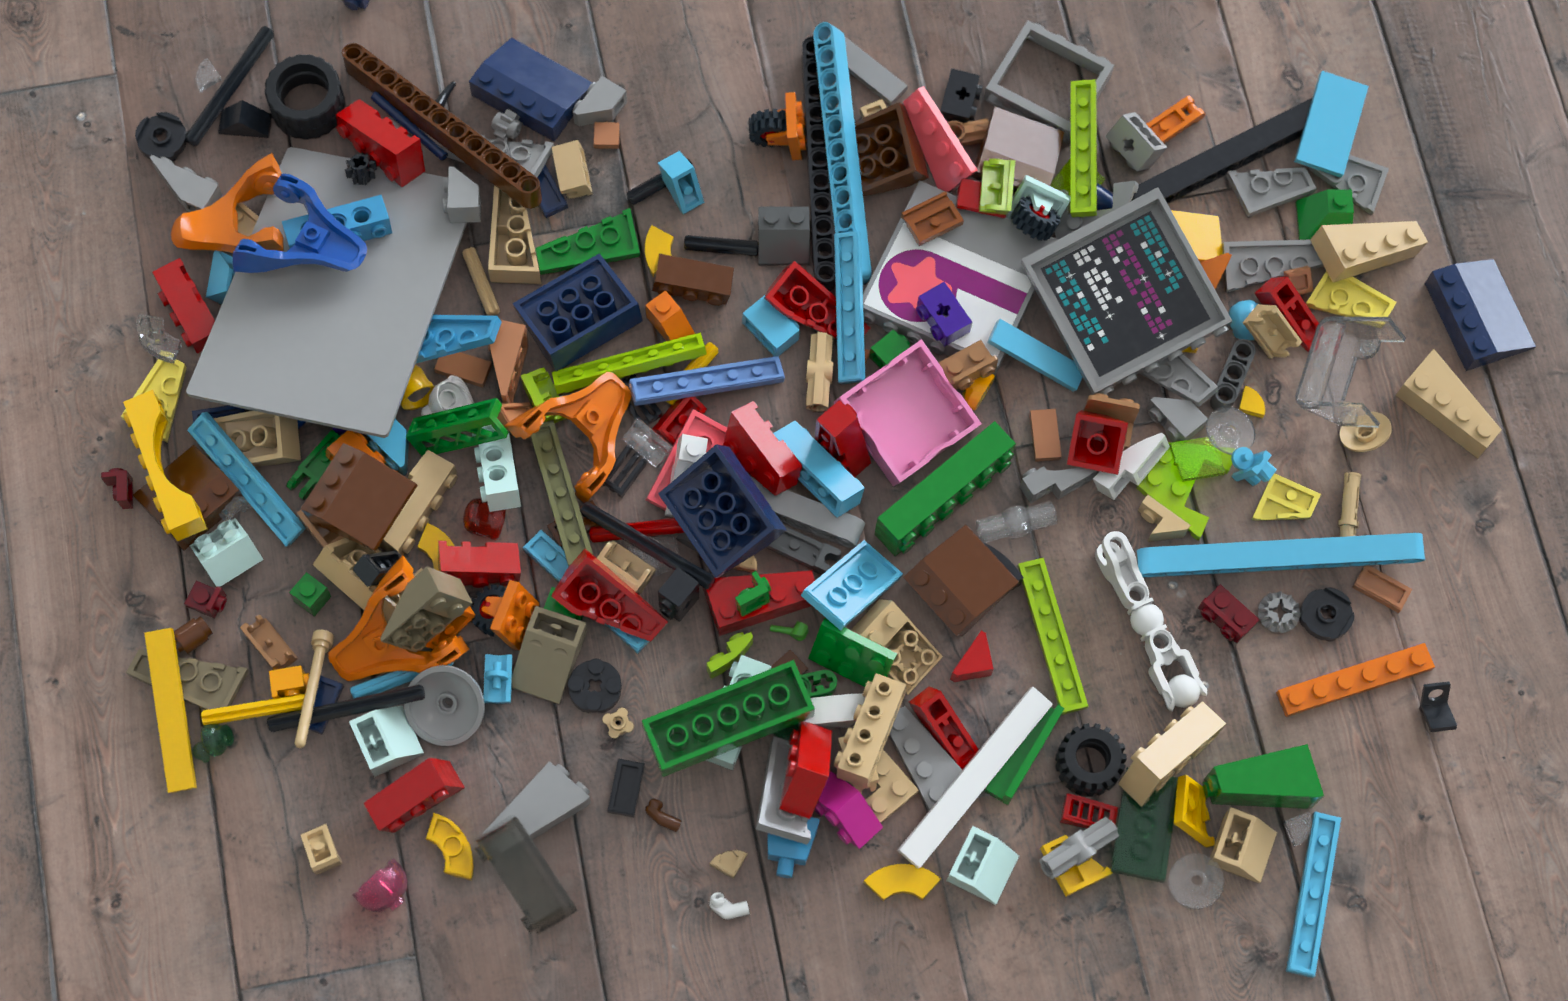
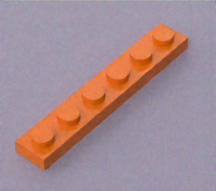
[1276,643,1435,717]

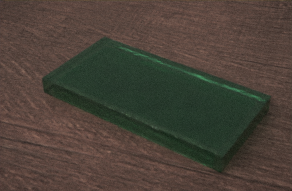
[1110,767,1178,883]

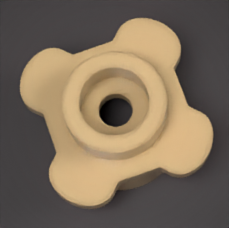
[603,708,634,739]

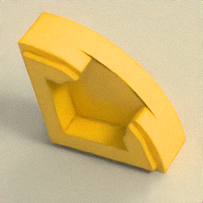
[1238,386,1265,418]

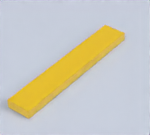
[144,628,197,793]

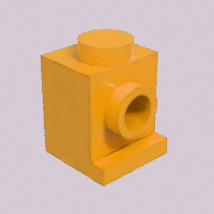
[269,665,309,699]

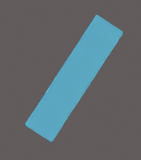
[987,319,1082,392]

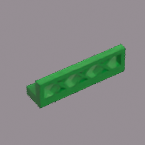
[406,398,509,457]
[985,704,1065,805]

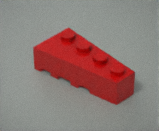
[335,99,425,187]

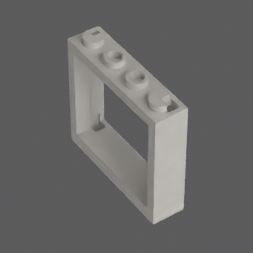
[983,21,1114,145]

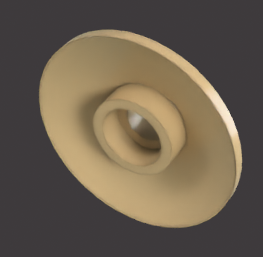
[1340,411,1392,452]

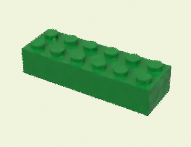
[874,421,1016,557]
[642,660,815,777]

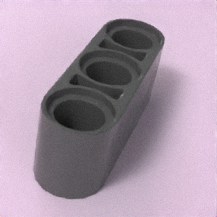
[1210,339,1256,413]

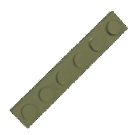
[530,420,593,567]

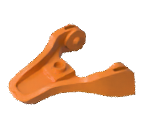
[171,153,284,253]
[504,372,632,503]
[328,555,470,681]

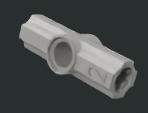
[1039,817,1119,880]

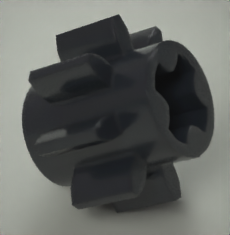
[345,154,377,185]

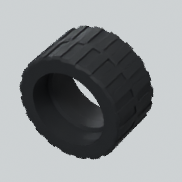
[265,54,346,140]

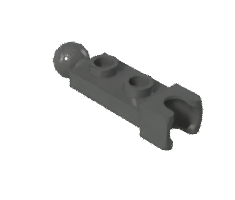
[766,525,842,575]

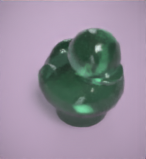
[192,724,234,763]

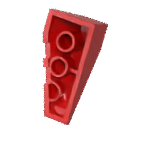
[764,261,870,339]
[551,549,668,642]

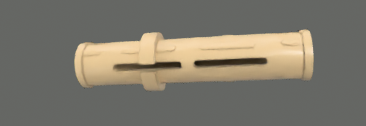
[1338,472,1361,537]

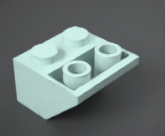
[190,518,263,587]
[349,706,424,777]
[946,826,1019,905]

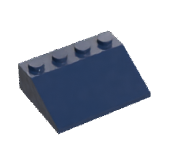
[469,37,592,142]
[512,253,643,371]
[1424,259,1536,371]
[658,444,787,578]

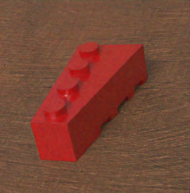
[702,570,815,636]

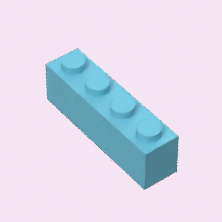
[773,421,865,518]

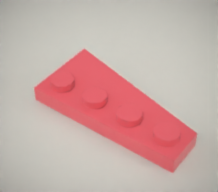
[903,86,978,193]

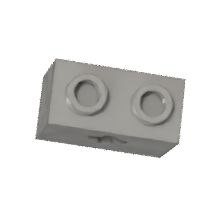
[1106,112,1167,171]

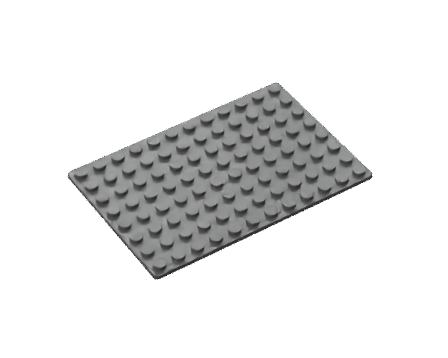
[186,147,478,438]

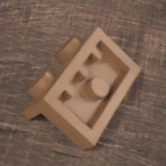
[938,340,998,390]

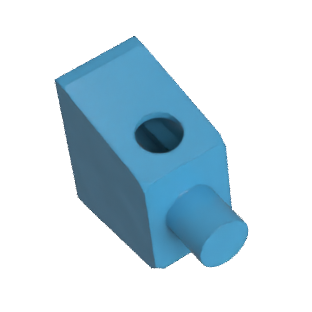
[767,817,820,878]

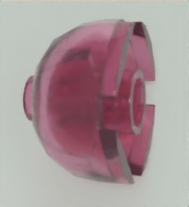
[352,858,408,912]

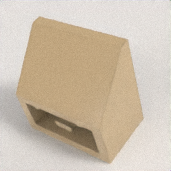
[1208,807,1277,884]

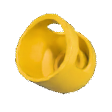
[400,364,434,410]

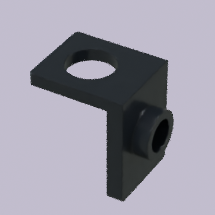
[1420,681,1457,732]

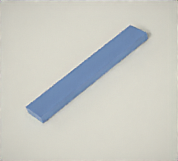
[629,356,785,406]

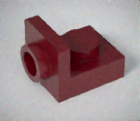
[101,468,133,509]
[184,581,227,619]

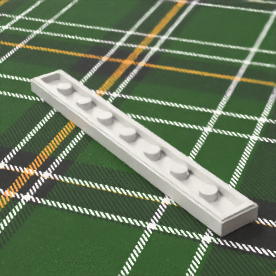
[897,687,1053,869]

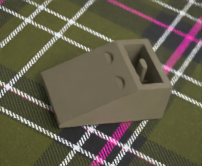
[380,567,473,652]
[512,606,588,705]

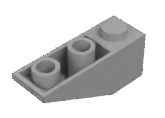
[150,155,223,212]

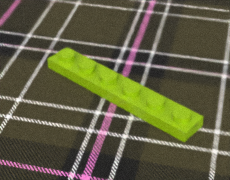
[1071,79,1097,218]
[552,332,707,394]
[1017,558,1088,715]

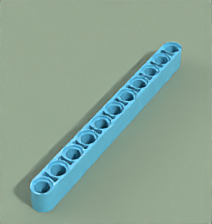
[813,22,872,285]
[1137,533,1425,577]

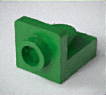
[735,571,771,617]

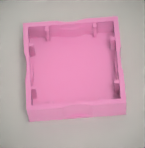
[833,339,982,487]

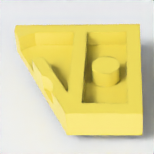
[1252,473,1321,521]

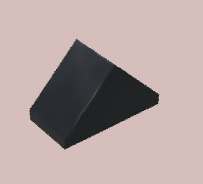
[218,100,272,138]

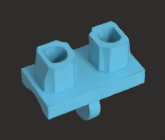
[1231,447,1277,486]
[483,654,513,703]

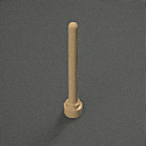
[295,630,334,748]

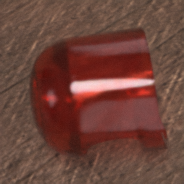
[463,498,506,541]

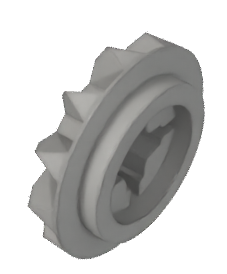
[1258,591,1301,633]

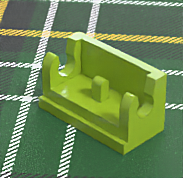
[979,159,1015,215]
[520,368,566,424]

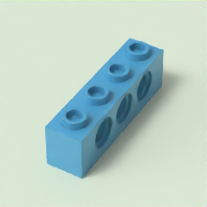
[281,194,393,249]

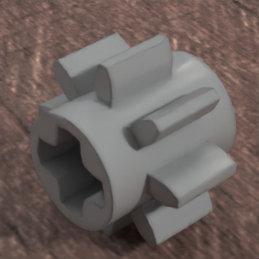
[491,109,522,140]

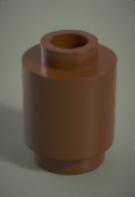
[174,616,213,654]

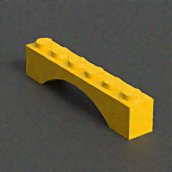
[123,390,207,541]

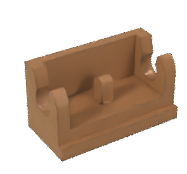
[240,615,298,670]

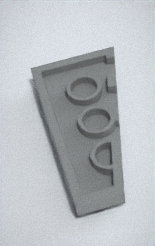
[889,706,962,811]

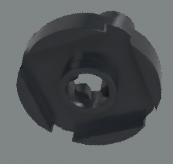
[135,112,187,162]
[1299,587,1354,642]
[568,658,622,713]

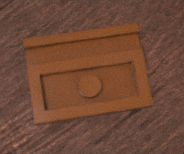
[901,191,964,246]

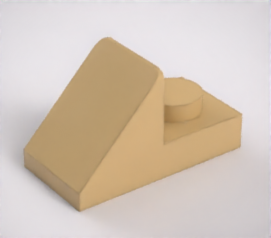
[1138,495,1191,542]
[301,824,342,874]

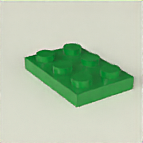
[808,618,897,687]

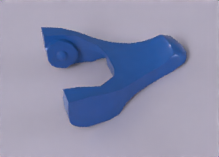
[233,173,367,273]

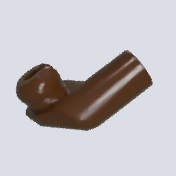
[645,798,682,832]

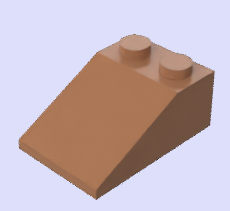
[488,320,529,403]

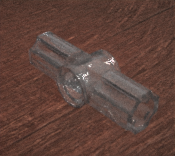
[975,501,1057,543]

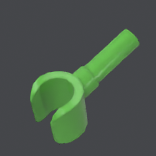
[770,621,809,641]

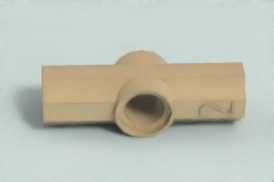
[806,332,833,412]

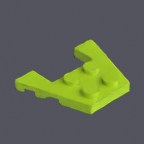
[1136,442,1234,541]

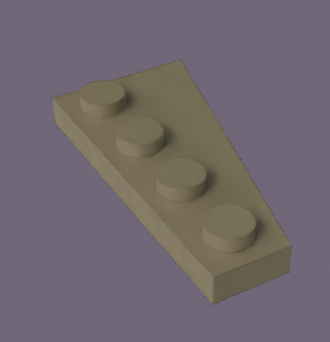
[126,649,249,710]

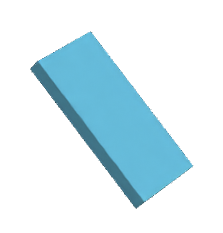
[1294,71,1369,178]
[801,540,903,631]

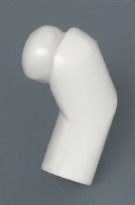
[710,892,750,919]

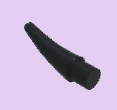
[435,81,456,107]

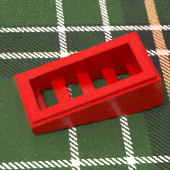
[1060,793,1118,829]

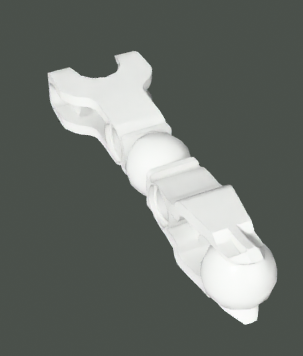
[1095,531,1207,712]

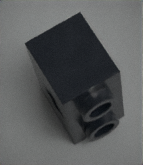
[940,68,983,123]
[658,567,699,622]

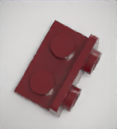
[1198,584,1260,644]

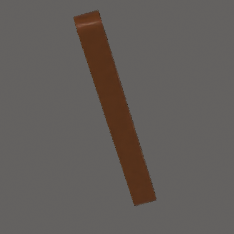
[342,43,542,209]

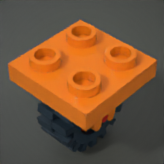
[749,92,806,161]
[470,580,539,651]

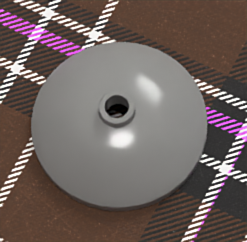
[404,665,485,746]

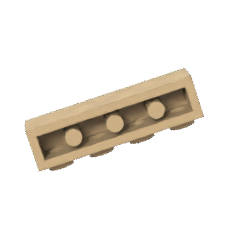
[834,673,906,789]

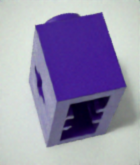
[916,282,973,347]

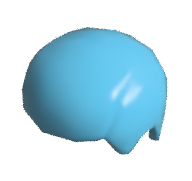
[1229,300,1258,341]

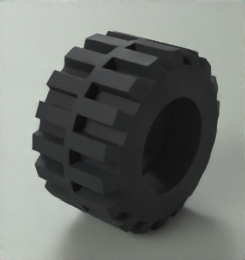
[1055,723,1127,797]

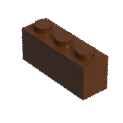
[652,254,734,306]

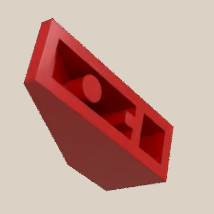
[1254,277,1328,352]
[908,686,979,770]

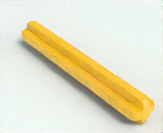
[201,694,305,726]

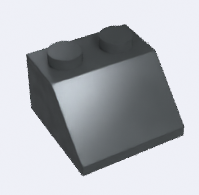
[758,207,810,266]

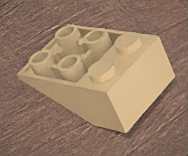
[851,599,943,695]

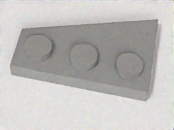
[1308,155,1389,216]
[1226,167,1316,217]

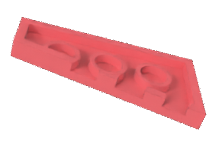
[645,409,727,511]

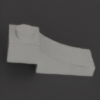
[1019,466,1100,504]

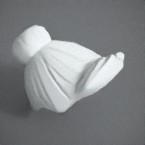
[421,375,474,416]

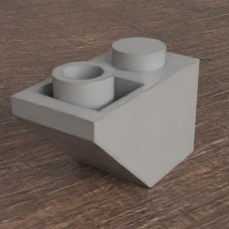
[573,76,627,126]
[443,166,481,223]
[1147,397,1208,444]

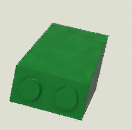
[1203,744,1324,809]

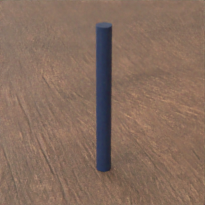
[371,92,448,161]

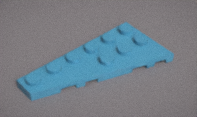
[415,315,501,364]

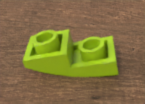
[707,632,753,679]

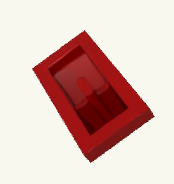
[950,630,994,682]

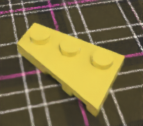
[1306,271,1397,325]
[121,352,187,442]

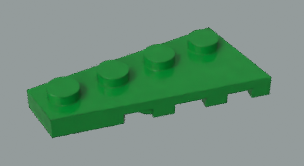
[535,208,640,275]

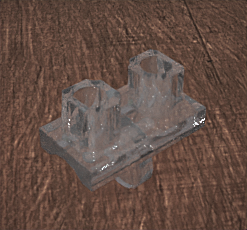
[621,418,673,468]

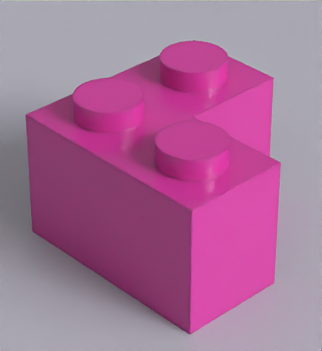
[814,771,883,849]

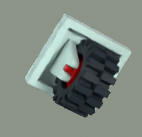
[1006,175,1071,241]

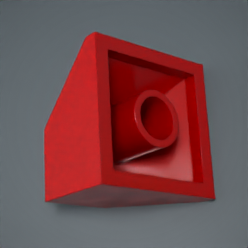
[1067,410,1128,475]

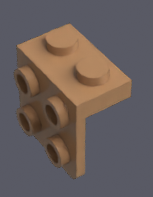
[1083,393,1140,450]

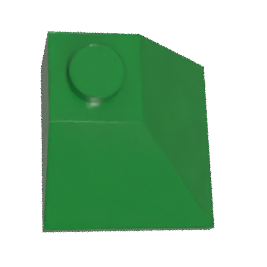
[1296,190,1354,240]

